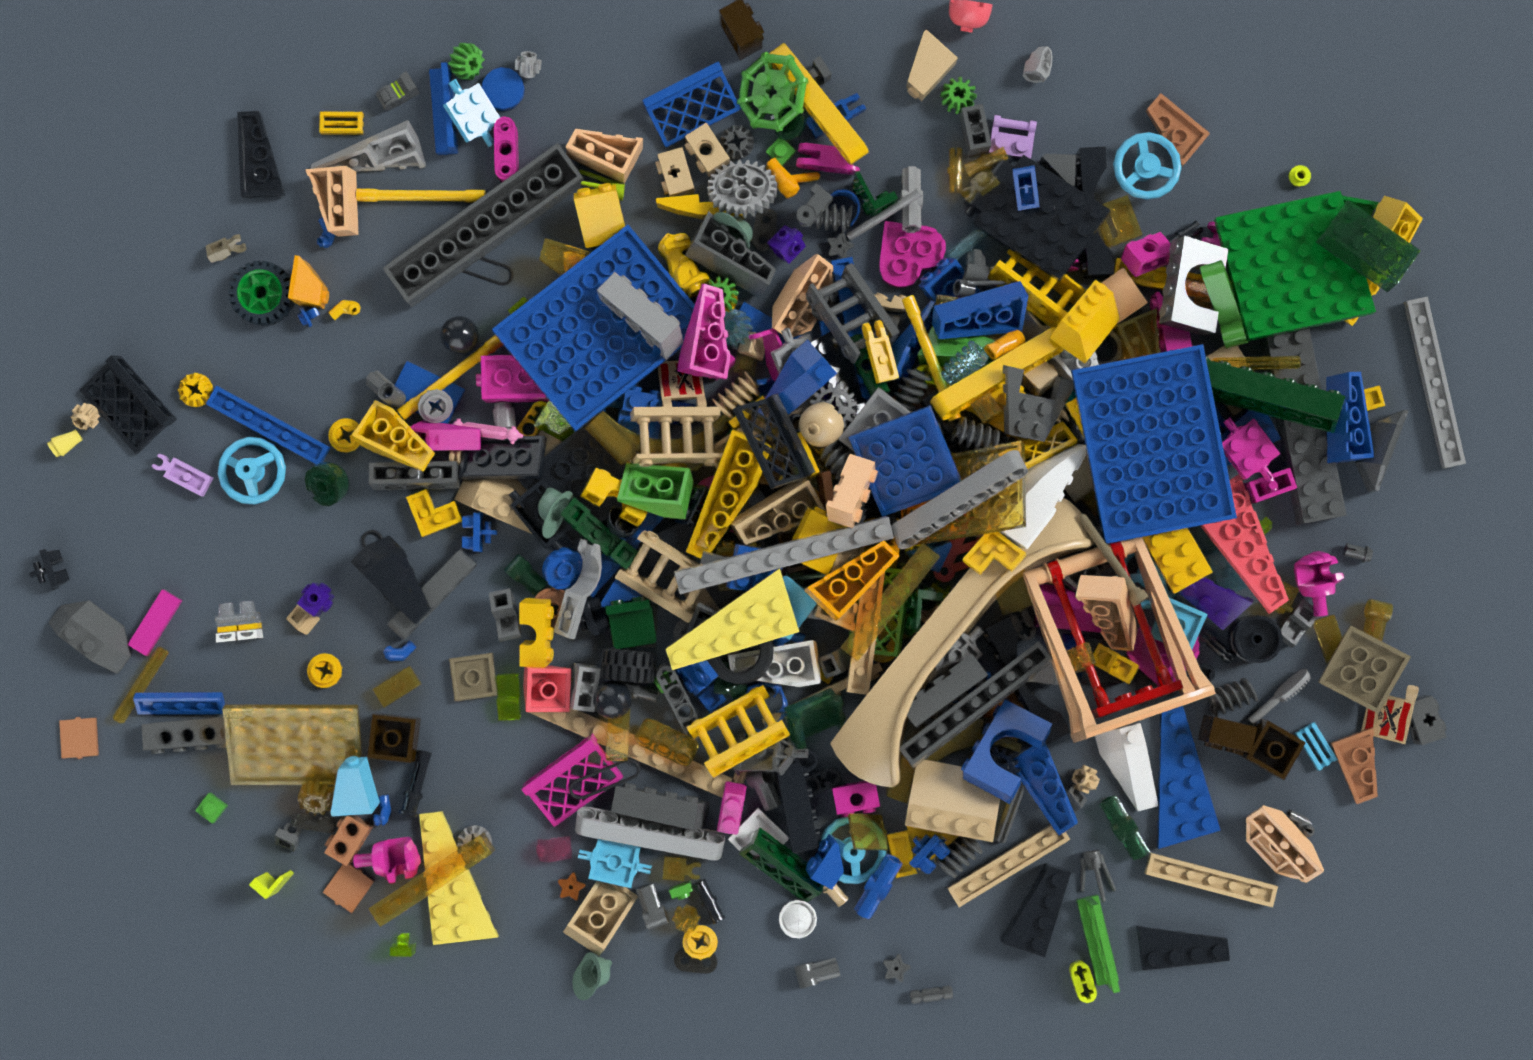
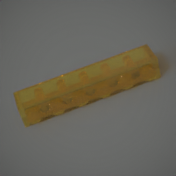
[840,543,940,662]
[368,832,496,927]

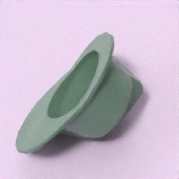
[713,212,753,249]
[538,488,573,538]
[572,952,612,1000]

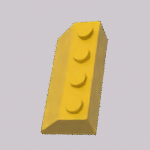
[1050,280,1120,364]

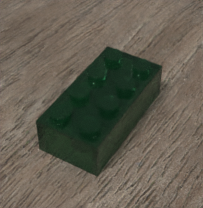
[1316,200,1421,292]

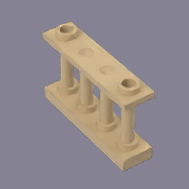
[630,407,723,467]
[615,530,702,623]

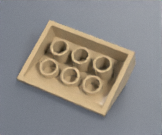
[905,760,1000,842]

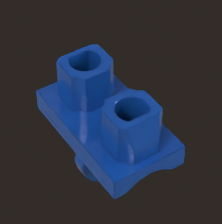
[462,512,497,552]
[909,834,950,874]

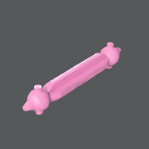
[451,418,523,444]

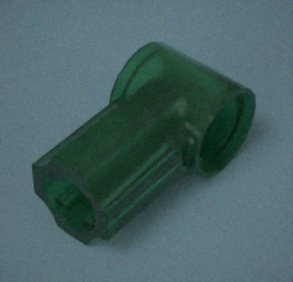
[504,554,548,596]

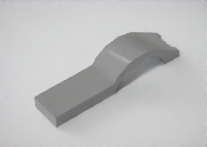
[554,539,602,639]

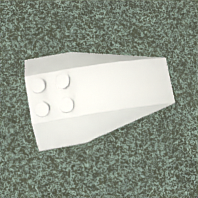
[970,441,1087,549]

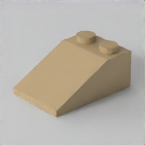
[563,881,638,956]

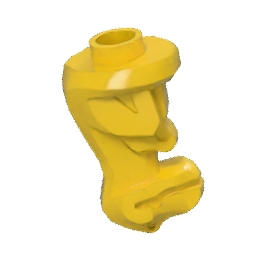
[658,233,710,298]

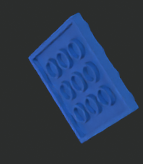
[848,406,962,517]

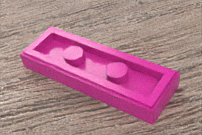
[128,589,182,656]

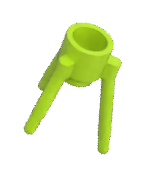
[579,169,625,201]

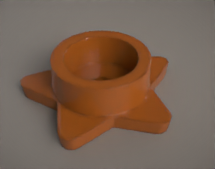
[558,872,586,901]

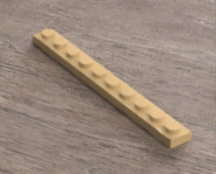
[529,708,733,798]

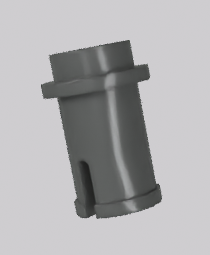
[1343,543,1373,563]

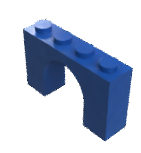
[961,700,1052,804]

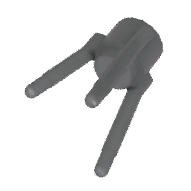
[953,279,1005,298]
[1080,850,1116,902]

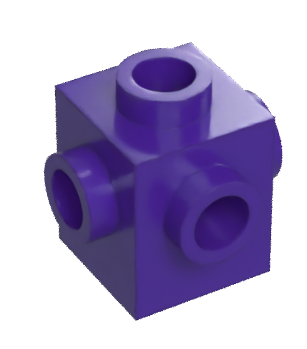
[767,225,806,264]
[297,582,335,617]

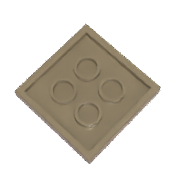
[1318,625,1411,714]

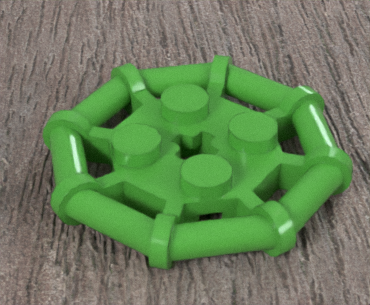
[737,52,809,132]

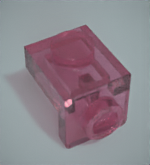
[536,836,572,862]

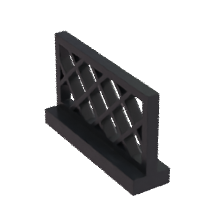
[79,355,177,454]
[733,393,816,489]

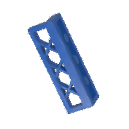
[429,62,458,155]

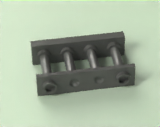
[806,263,900,364]

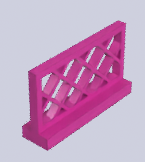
[521,733,623,827]

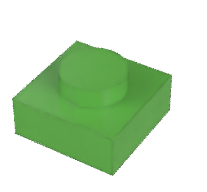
[766,136,796,166]
[195,793,228,824]
[669,880,693,900]

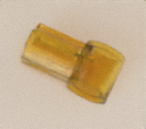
[1363,599,1393,641]

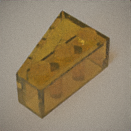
[1112,308,1161,360]

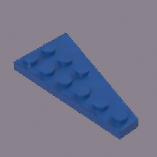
[1157,706,1221,849]

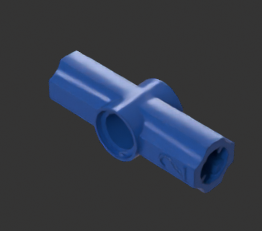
[854,854,903,919]

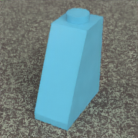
[331,756,380,817]

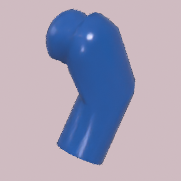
[317,217,336,248]
[773,632,805,647]

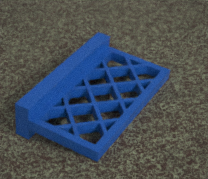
[642,61,741,148]

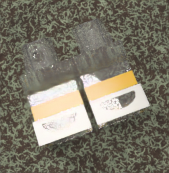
[215,601,263,643]

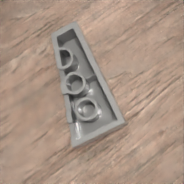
[597,272,683,360]

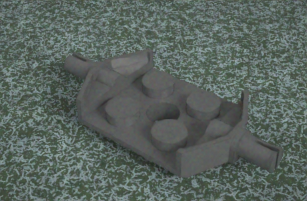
[717,732,809,776]

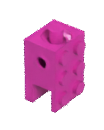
[476,355,550,403]

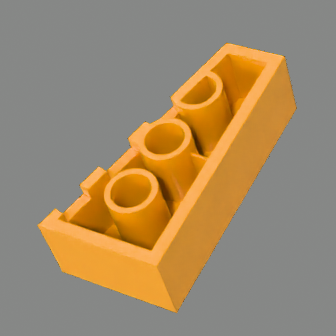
[804,541,900,621]

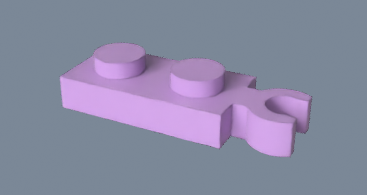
[152,454,214,497]

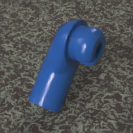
[383,640,417,661]
[373,794,391,826]

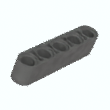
[387,549,477,640]

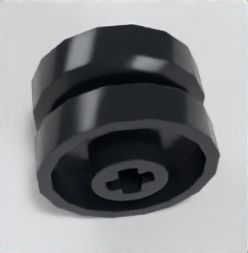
[1227,615,1283,663]

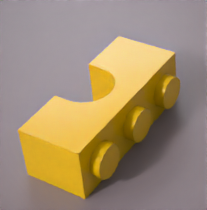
[580,468,647,527]
[519,598,554,668]

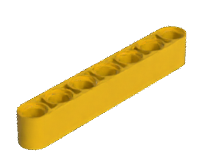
[769,43,869,165]
[930,327,1065,420]

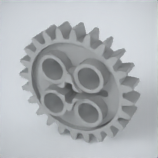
[707,160,777,218]

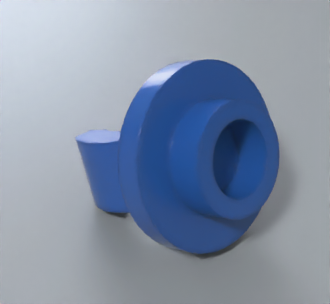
[297,307,320,327]

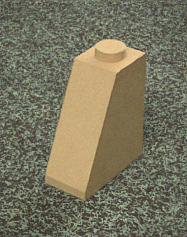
[906,30,958,101]

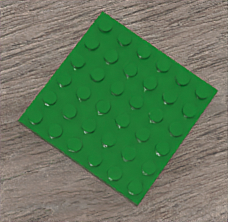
[1214,191,1376,341]

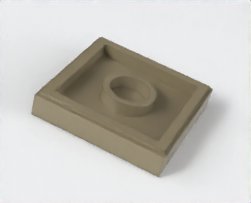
[449,653,498,701]

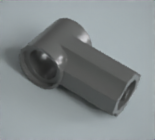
[963,249,989,281]
[365,370,406,408]
[746,771,782,811]
[636,883,669,930]
[794,957,840,989]

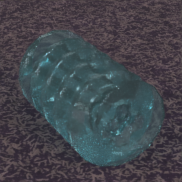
[941,340,988,386]

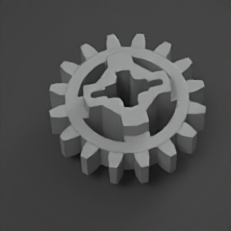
[810,382,857,427]

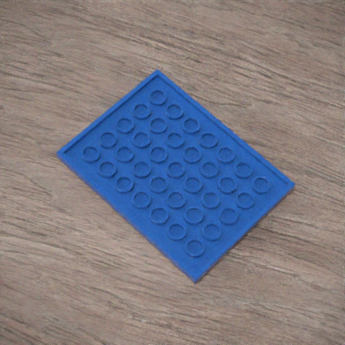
[492,225,695,432]
[1071,344,1237,544]

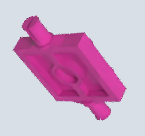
[1222,417,1280,482]

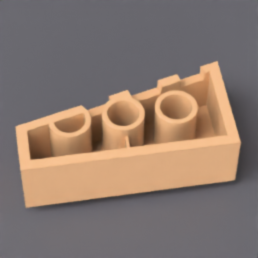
[1075,575,1138,651]

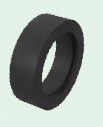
[707,640,774,684]

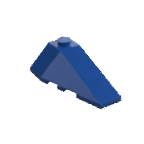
[891,301,936,385]
[758,339,837,428]

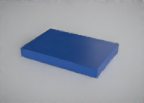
[395,361,465,424]

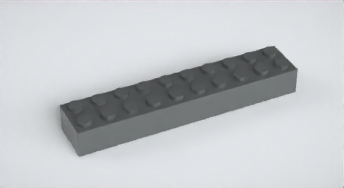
[382,143,584,307]
[1260,328,1347,525]

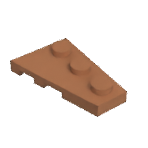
[1145,93,1210,167]
[1330,727,1378,804]

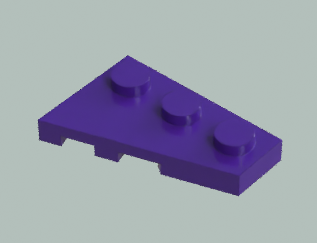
[1179,577,1254,630]

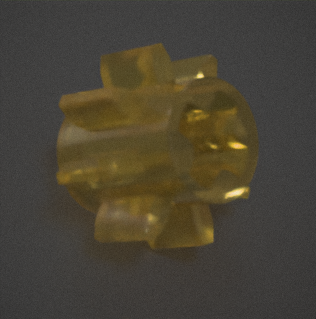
[672,904,701,933]

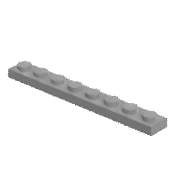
[1404,297,1466,469]

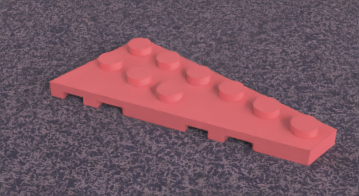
[1200,474,1289,614]

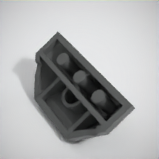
[1355,410,1409,493]
[49,600,131,674]

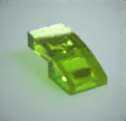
[497,673,521,721]

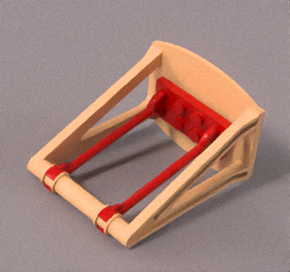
[1023,537,1216,743]

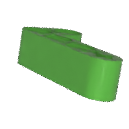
[1200,260,1248,349]

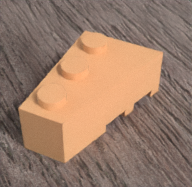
[566,129,643,184]
[305,166,358,237]
[826,454,878,529]

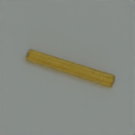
[1213,356,1301,369]
[113,647,169,723]

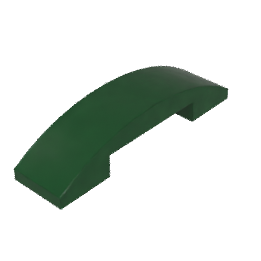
[560,497,638,570]

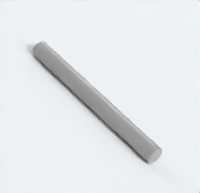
[847,188,922,241]

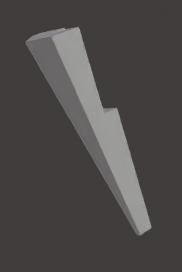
[311,120,426,172]

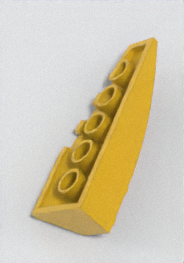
[1344,196,1423,326]
[686,430,772,559]

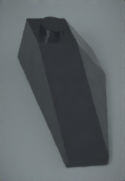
[351,535,431,624]

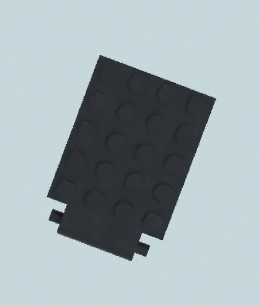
[964,155,1111,282]
[509,413,635,550]

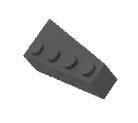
[907,654,989,728]

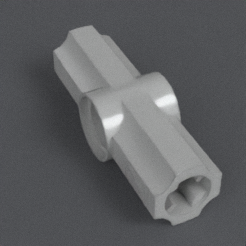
[900,166,923,233]

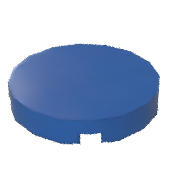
[482,67,525,111]
[542,547,583,590]

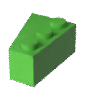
[918,326,995,370]

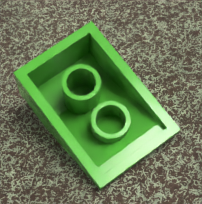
[617,463,694,519]

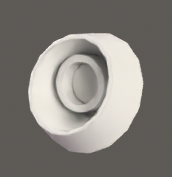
[779,900,817,939]

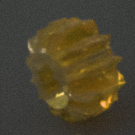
[297,778,334,816]

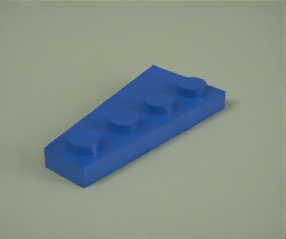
[1013,742,1078,835]

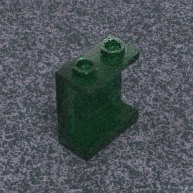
[784,688,846,749]

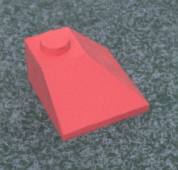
[523,665,571,712]

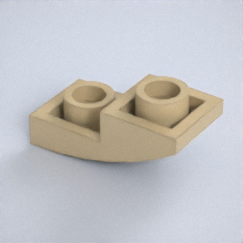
[874,293,906,312]

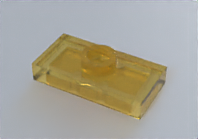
[373,666,422,708]

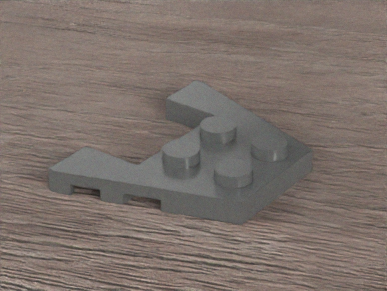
[1003,365,1074,442]

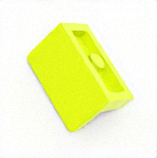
[249,870,294,899]

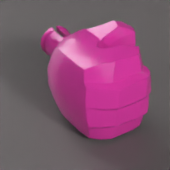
[1294,551,1344,616]
[353,837,421,884]

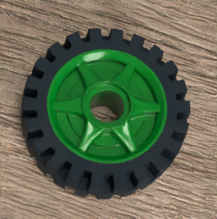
[228,261,294,326]

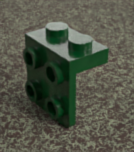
[902,588,943,641]
[605,596,656,649]

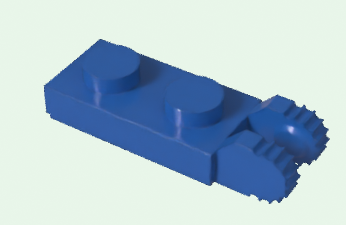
[805,93,866,140]

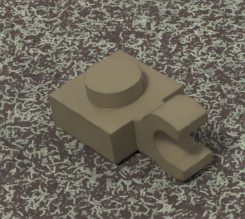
[206,234,247,263]

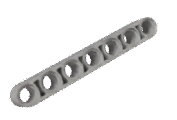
[891,450,1028,549]
[575,807,725,860]

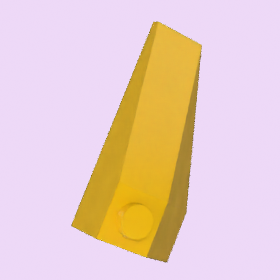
[352,400,435,472]

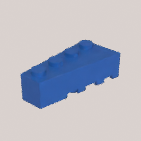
[932,281,1028,339]

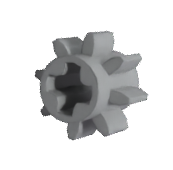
[515,51,542,78]

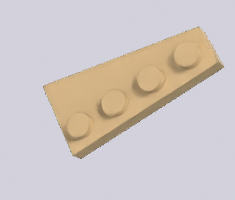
[813,546,864,632]

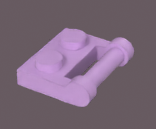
[988,115,1037,159]

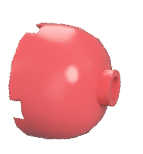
[949,0,993,33]

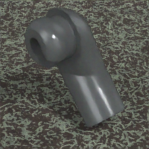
[1285,809,1315,837]

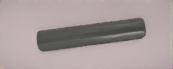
[994,782,1026,843]

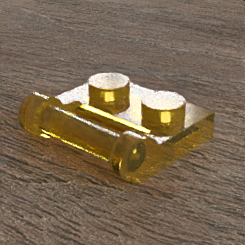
[1100,195,1143,248]

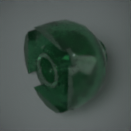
[305,462,349,506]

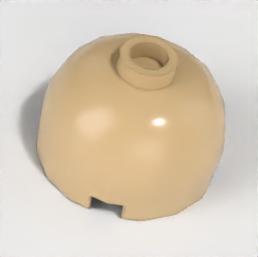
[799,402,844,447]

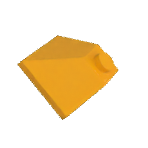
[288,255,329,309]

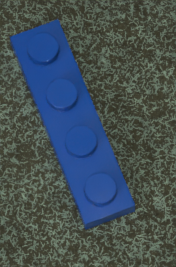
[133,692,226,714]

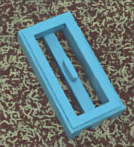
[1294,722,1338,771]

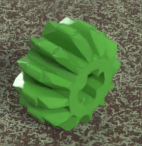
[448,43,485,80]
[940,77,977,115]
[708,277,739,311]

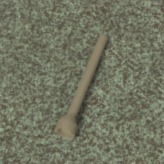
[1079,514,1149,607]

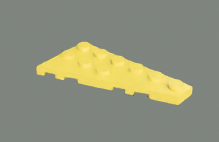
[666,568,799,670]
[419,811,499,945]

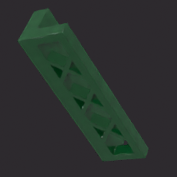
[739,828,824,902]

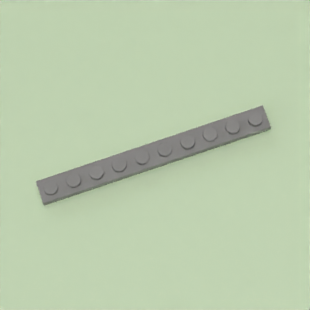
[674,516,893,594]

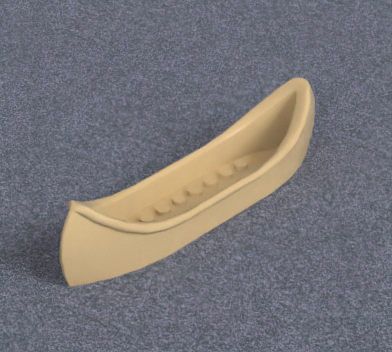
[830,498,1094,787]

